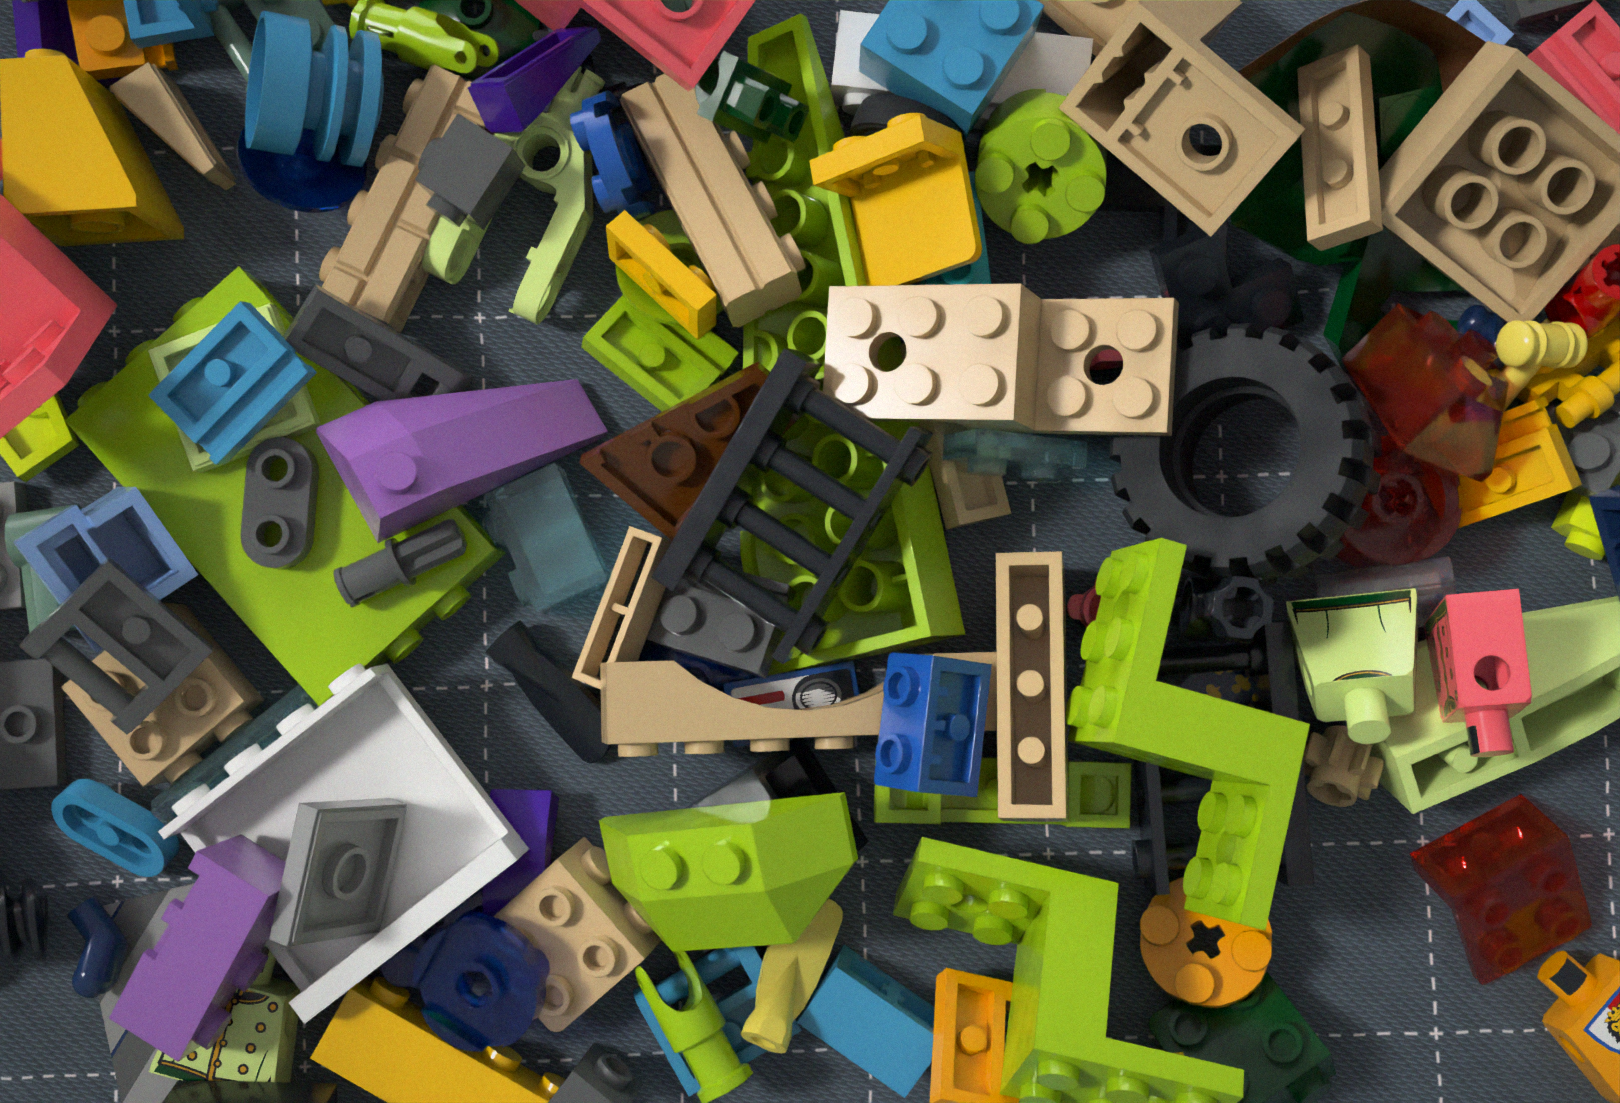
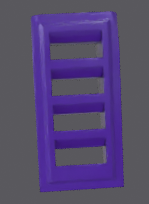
[468,26,601,133]

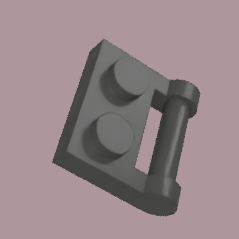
[19,557,213,735]

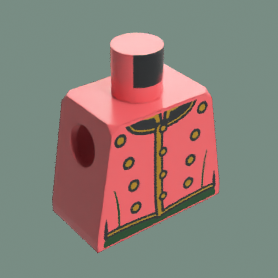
[1424,589,1532,757]

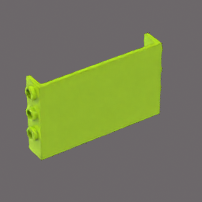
[64,266,506,706]

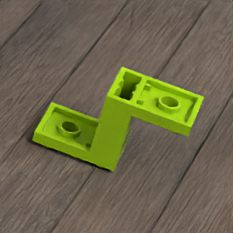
[1065,538,1310,931]
[893,837,1244,1103]

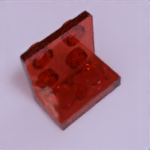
[1409,794,1592,985]

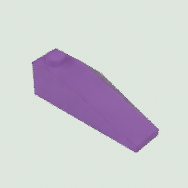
[316,379,608,543]

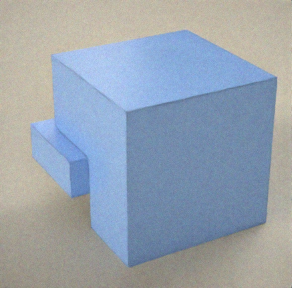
[13,487,198,653]

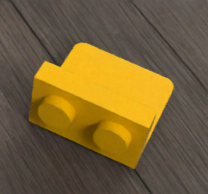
[809,113,982,286]

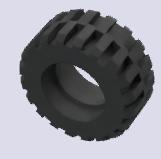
[1109,323,1383,586]

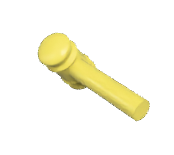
[1456,320,1588,430]

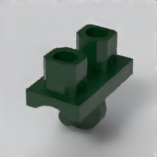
[695,51,809,144]

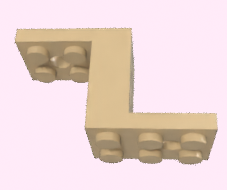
[1037,0,1305,236]

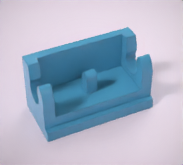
[797,945,935,1098]

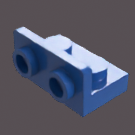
[874,652,992,797]

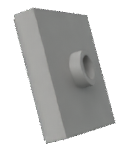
[269,798,407,947]

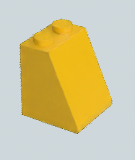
[0,49,184,247]

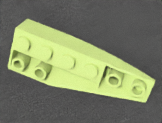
[1370,596,1620,814]

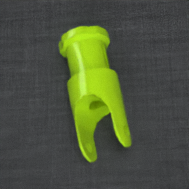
[349,0,500,73]
[635,951,753,1103]

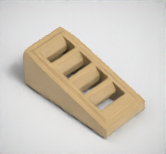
[110,62,236,191]

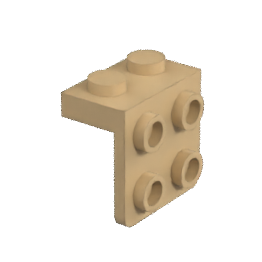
[474,836,661,1032]

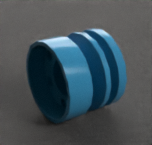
[245,11,384,167]

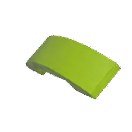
[874,757,1131,828]

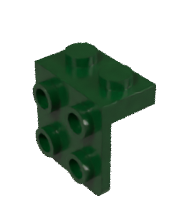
[1149,971,1336,1103]

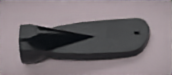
[485,620,612,764]

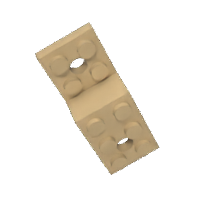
[823,283,1179,436]

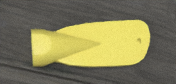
[740,899,843,1054]

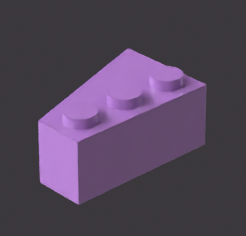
[109,834,286,1062]

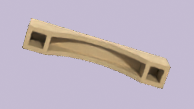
[600,652,997,757]

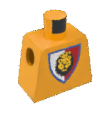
[1537,951,1620,1103]

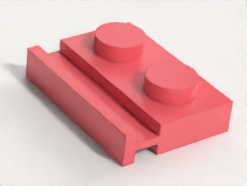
[1527,0,1620,134]

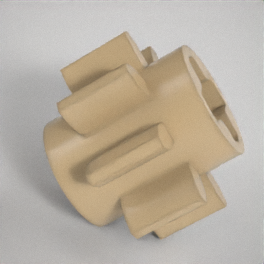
[1303,725,1385,807]

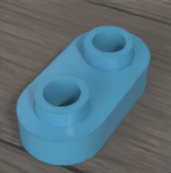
[51,779,179,877]

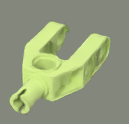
[422,66,605,324]

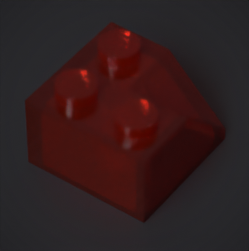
[1341,303,1509,483]

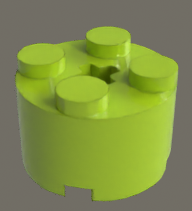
[975,89,1107,244]

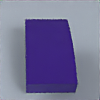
[482,789,559,925]

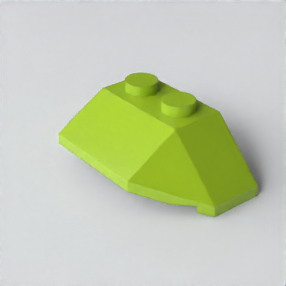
[599,792,858,952]

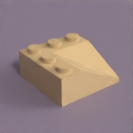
[1379,41,1620,323]

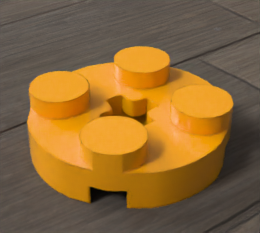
[1140,877,1272,1008]

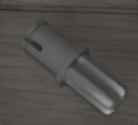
[333,519,467,608]

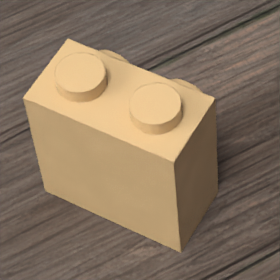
[61,602,264,786]

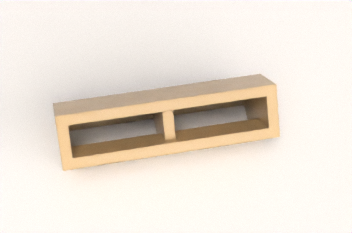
[572,526,671,690]

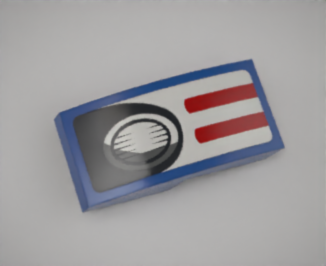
[723,660,860,747]

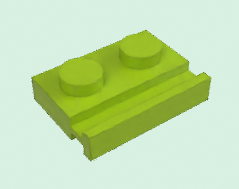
[581,295,739,412]

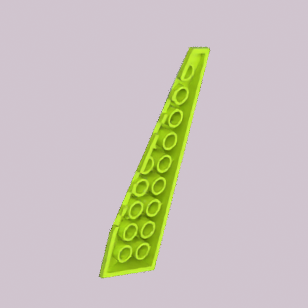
[740,13,965,676]

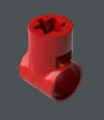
[1545,244,1620,339]

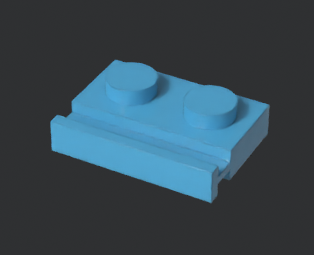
[148,301,317,465]

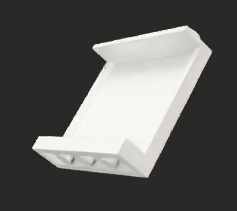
[158,663,529,1024]

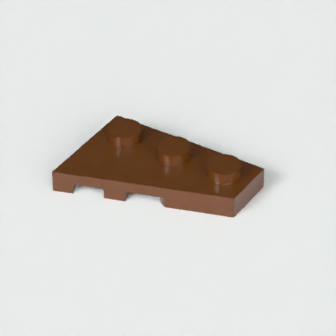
[579,361,805,541]

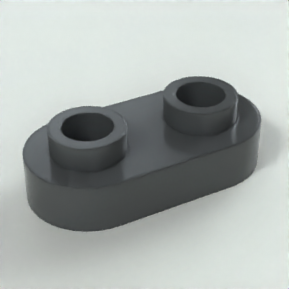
[241,437,319,569]

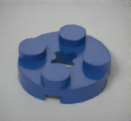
[570,90,655,220]

